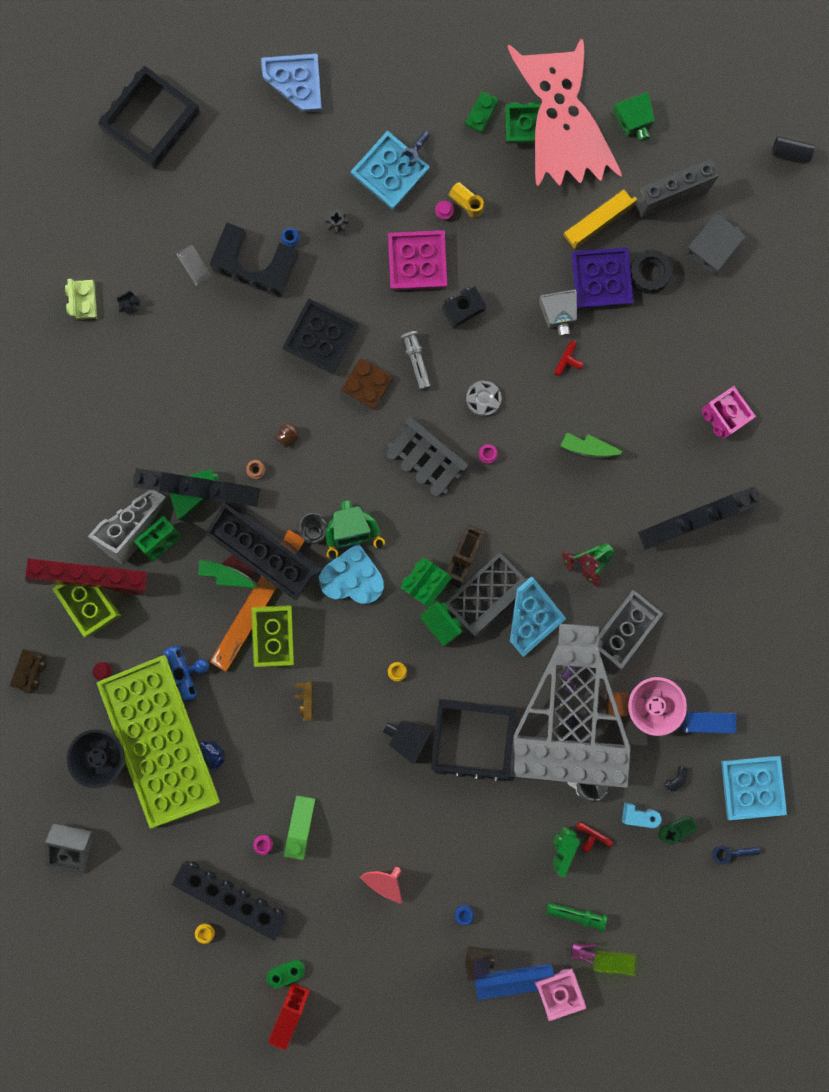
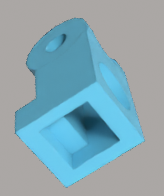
[622,803,661,828]

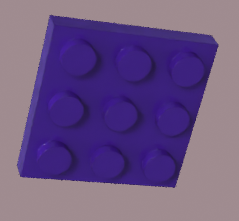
[571,247,633,309]

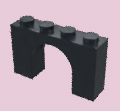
[209,222,298,296]

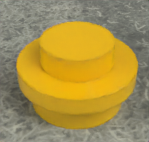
[388,662,407,681]
[195,923,215,944]

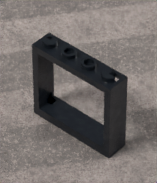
[98,65,201,170]
[431,699,516,781]

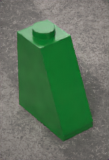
[170,469,220,521]

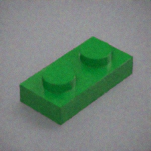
[465,91,499,134]

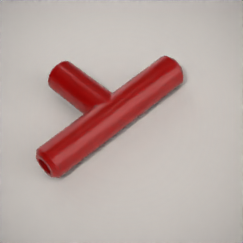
[554,341,584,376]
[576,822,613,853]

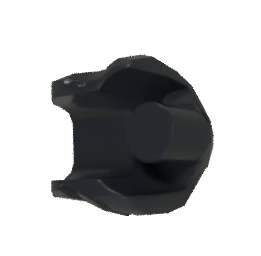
[117,291,141,313]

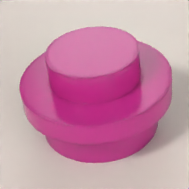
[435,201,454,220]
[479,444,498,464]
[253,835,273,855]

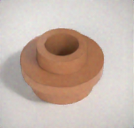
[246,460,265,479]

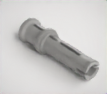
[401,331,431,390]

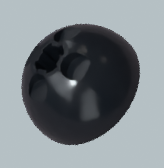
[67,729,125,788]

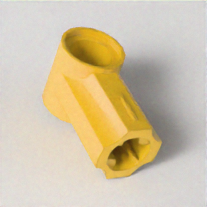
[448,182,484,218]

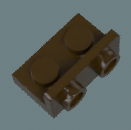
[10,649,47,694]

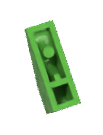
[284,795,315,860]

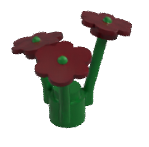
[561,543,614,587]

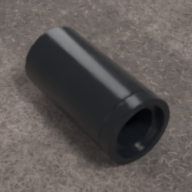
[772,136,815,163]

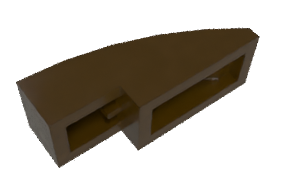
[446,524,485,588]

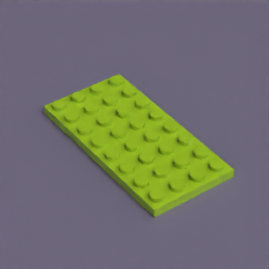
[96,655,220,828]

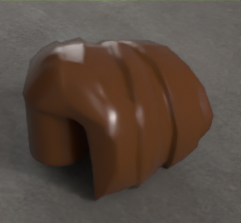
[275,423,299,448]

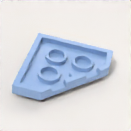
[261,54,322,112]

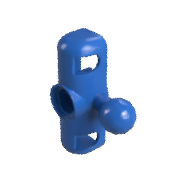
[163,645,209,703]

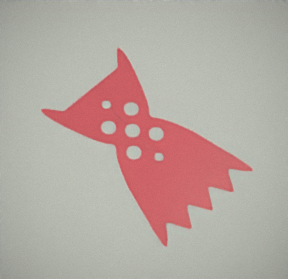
[508,39,621,186]

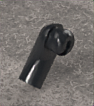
[665,766,688,792]

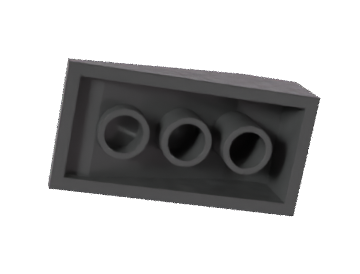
[598,590,663,675]

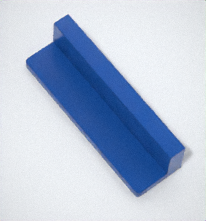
[474,964,554,1000]

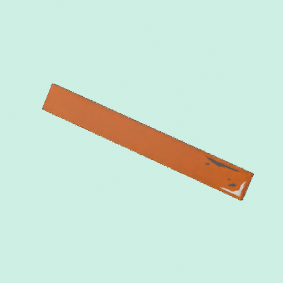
[210,530,305,672]

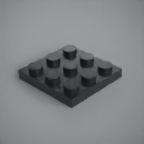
[282,298,359,375]

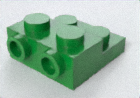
[505,102,541,144]
[400,557,452,608]
[552,827,580,878]

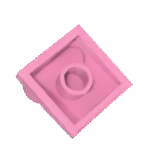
[535,969,586,1021]

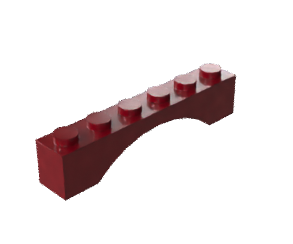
[25,558,147,596]

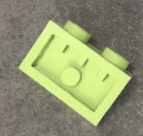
[65,279,97,320]

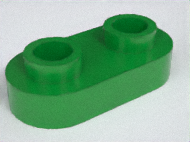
[266,959,305,988]

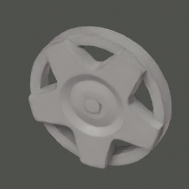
[466,381,502,416]

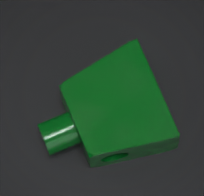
[612,92,654,142]

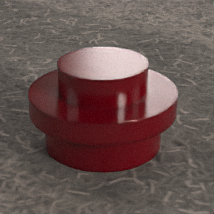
[93,662,112,681]

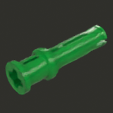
[546,902,607,933]

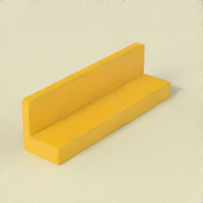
[564,190,638,250]

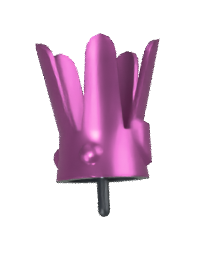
[566,942,596,965]

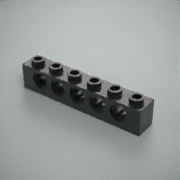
[171,860,288,941]

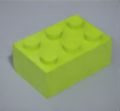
[52,584,121,638]
[251,605,294,667]

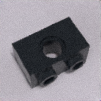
[442,286,487,329]

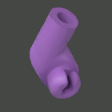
[561,666,578,694]

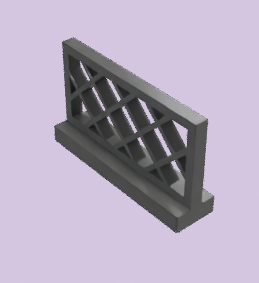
[444,552,527,638]

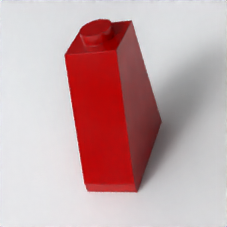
[267,983,310,1051]

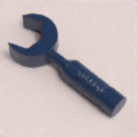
[400,131,430,166]

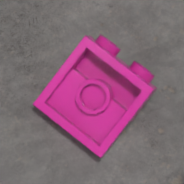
[701,386,756,439]

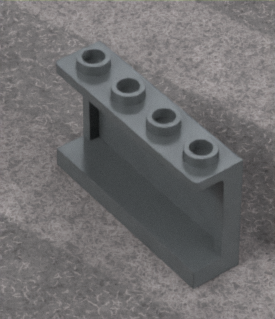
[635,159,719,219]

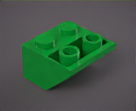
[419,601,462,646]

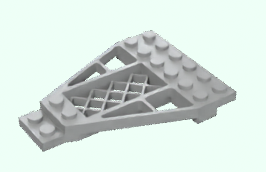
[510,624,630,788]

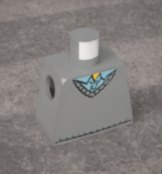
[539,289,577,337]

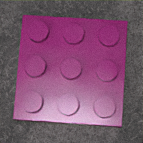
[388,230,447,290]

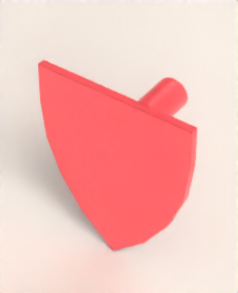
[360,867,402,904]

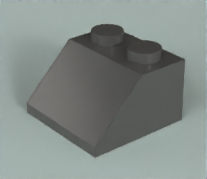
[45,824,91,874]

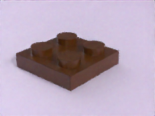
[341,358,393,410]

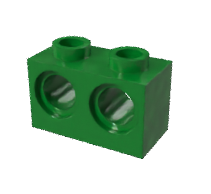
[134,516,182,562]

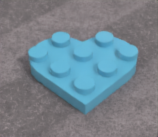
[319,543,384,604]

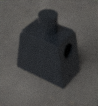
[383,720,432,764]

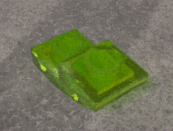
[594,950,636,976]

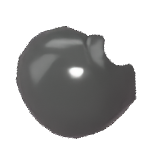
[299,513,327,544]
[576,783,609,803]

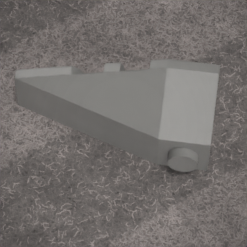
[88,490,167,565]

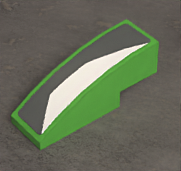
[558,433,622,459]

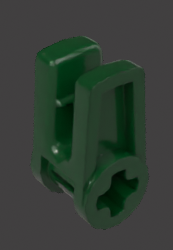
[658,816,698,845]

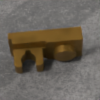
[294,681,313,721]

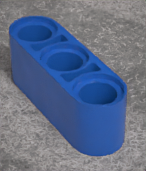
[680,712,737,733]

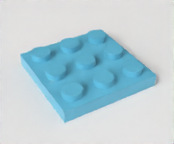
[350,131,430,210]
[721,756,787,820]

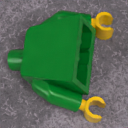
[325,501,385,559]

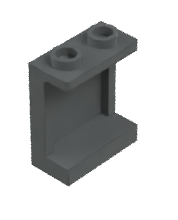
[685,213,746,276]

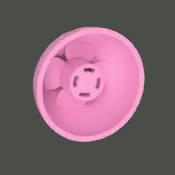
[628,677,687,736]

